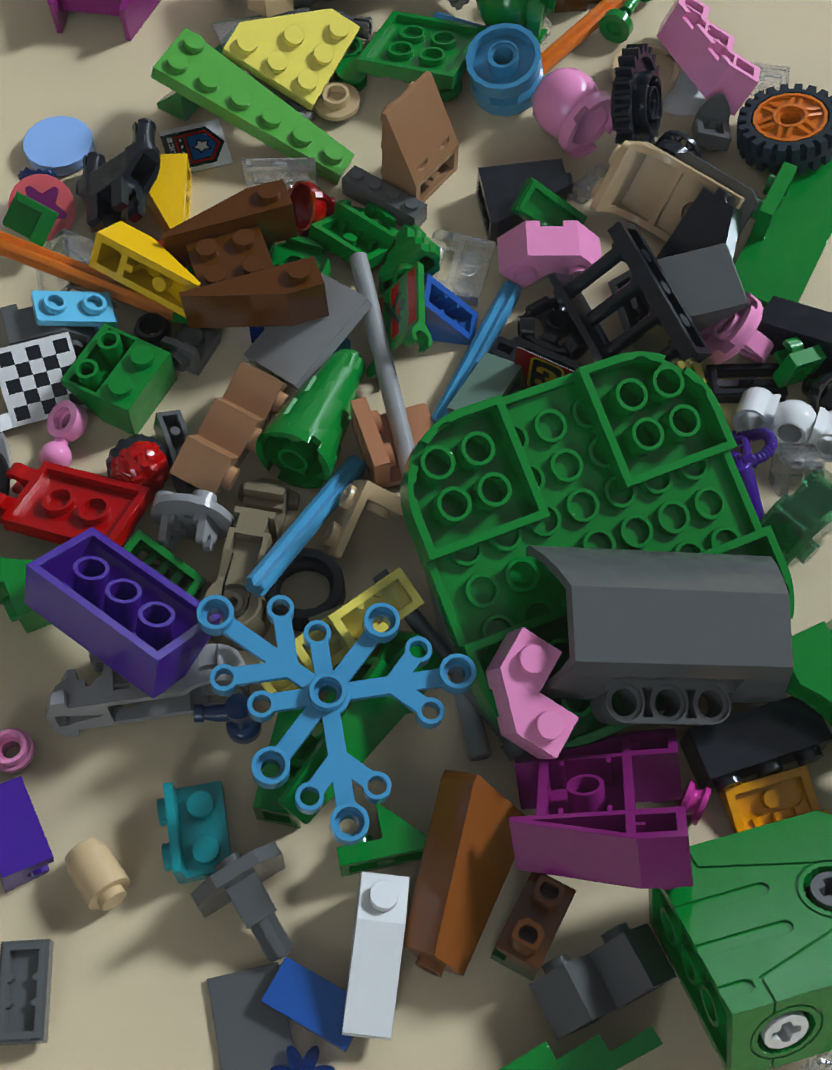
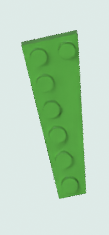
[151,28,355,185]

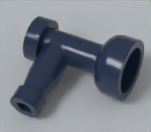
[193,693,262,744]

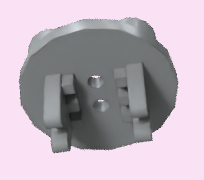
[150,489,234,552]

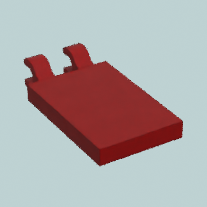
[0,461,154,547]

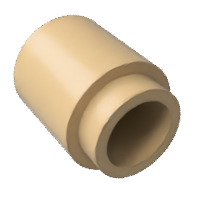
[65,838,131,911]

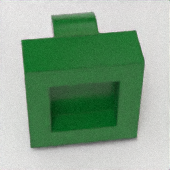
[771,337,827,389]

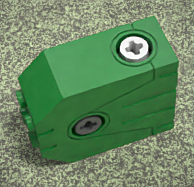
[648,810,832,1070]

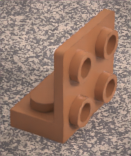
[350,397,434,488]

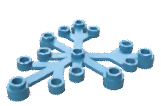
[196,595,476,846]

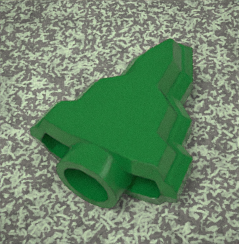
[378,224,441,293]

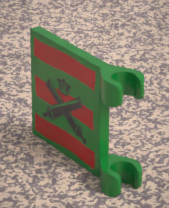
[366,261,433,379]

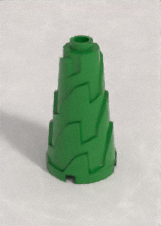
[256,349,366,489]

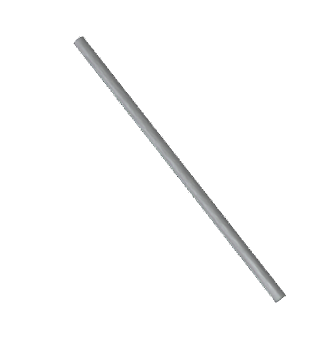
[349,252,491,761]

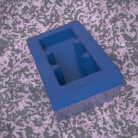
[424,273,478,346]

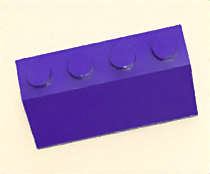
[25,527,221,699]

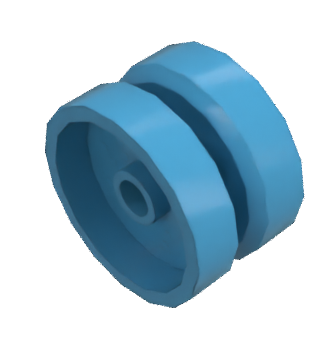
[465,23,544,117]

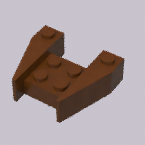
[160,179,329,328]

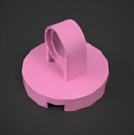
[700,291,774,364]

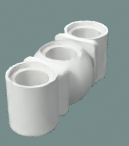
[733,387,832,462]

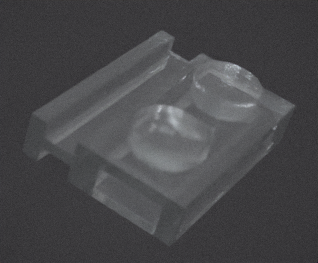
[242,157,318,190]

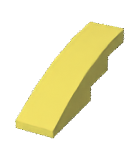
[259,567,425,693]

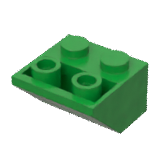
[61,323,177,436]

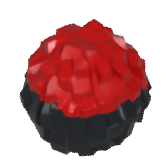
[106,434,170,494]

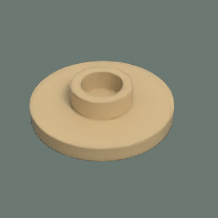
[314,82,361,121]

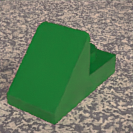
[336,804,427,877]

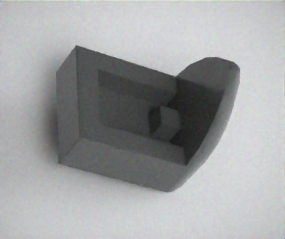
[691,92,732,152]

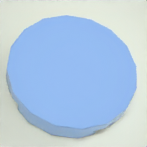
[23,116,95,176]

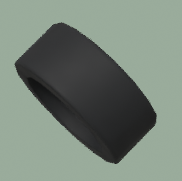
[266,547,346,632]

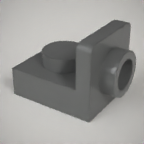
[160,323,220,376]

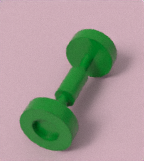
[599,0,651,43]

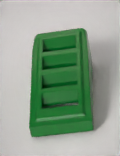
[123,529,207,597]

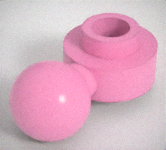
[39,400,88,467]

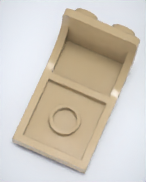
[590,140,745,242]

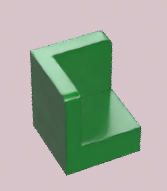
[2,191,59,247]

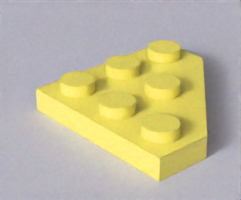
[222,8,360,111]

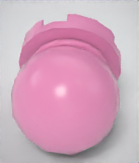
[532,68,613,159]

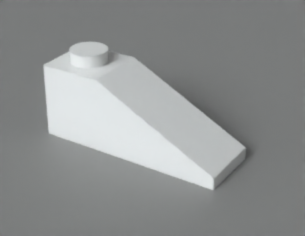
[341,871,409,1041]

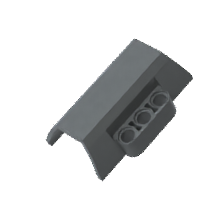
[526,545,793,726]

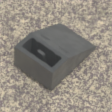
[608,243,750,353]

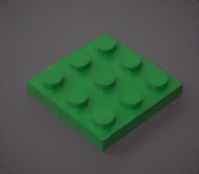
[357,10,486,90]

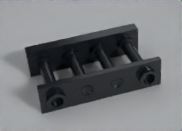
[549,221,712,363]

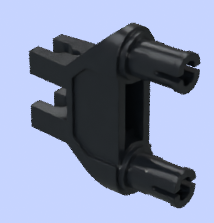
[75,118,161,229]

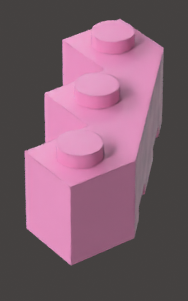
[656,0,761,116]

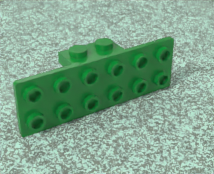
[735,156,832,307]

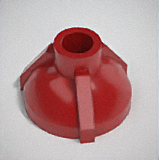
[288,181,336,236]

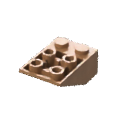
[380,71,459,202]

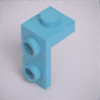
[31,290,118,333]

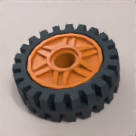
[736,83,832,175]

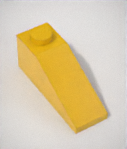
[146,153,192,232]
[88,221,201,318]

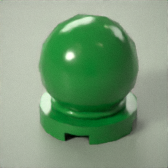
[476,0,556,44]

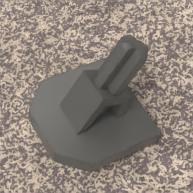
[190,842,292,962]

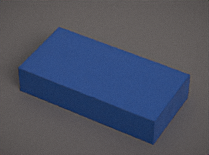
[261,957,354,1052]

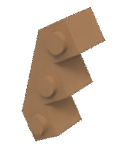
[169,362,289,495]

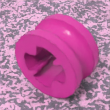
[677,779,712,826]

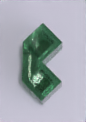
[760,468,832,566]

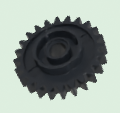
[611,43,663,145]

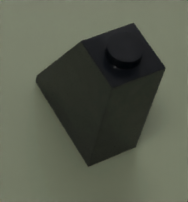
[476,158,573,247]
[656,187,743,259]

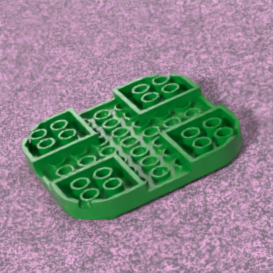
[400,351,795,747]

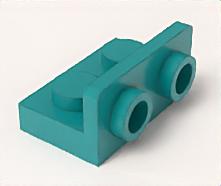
[157,780,232,884]

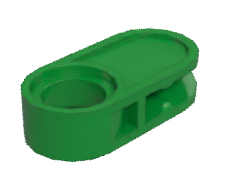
[334,36,367,92]

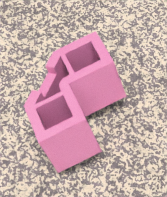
[497,220,602,289]
[485,627,579,759]

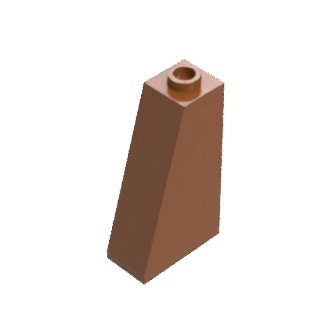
[403,769,526,977]

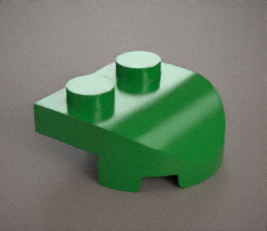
[308,199,399,269]

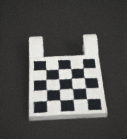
[0,331,88,432]

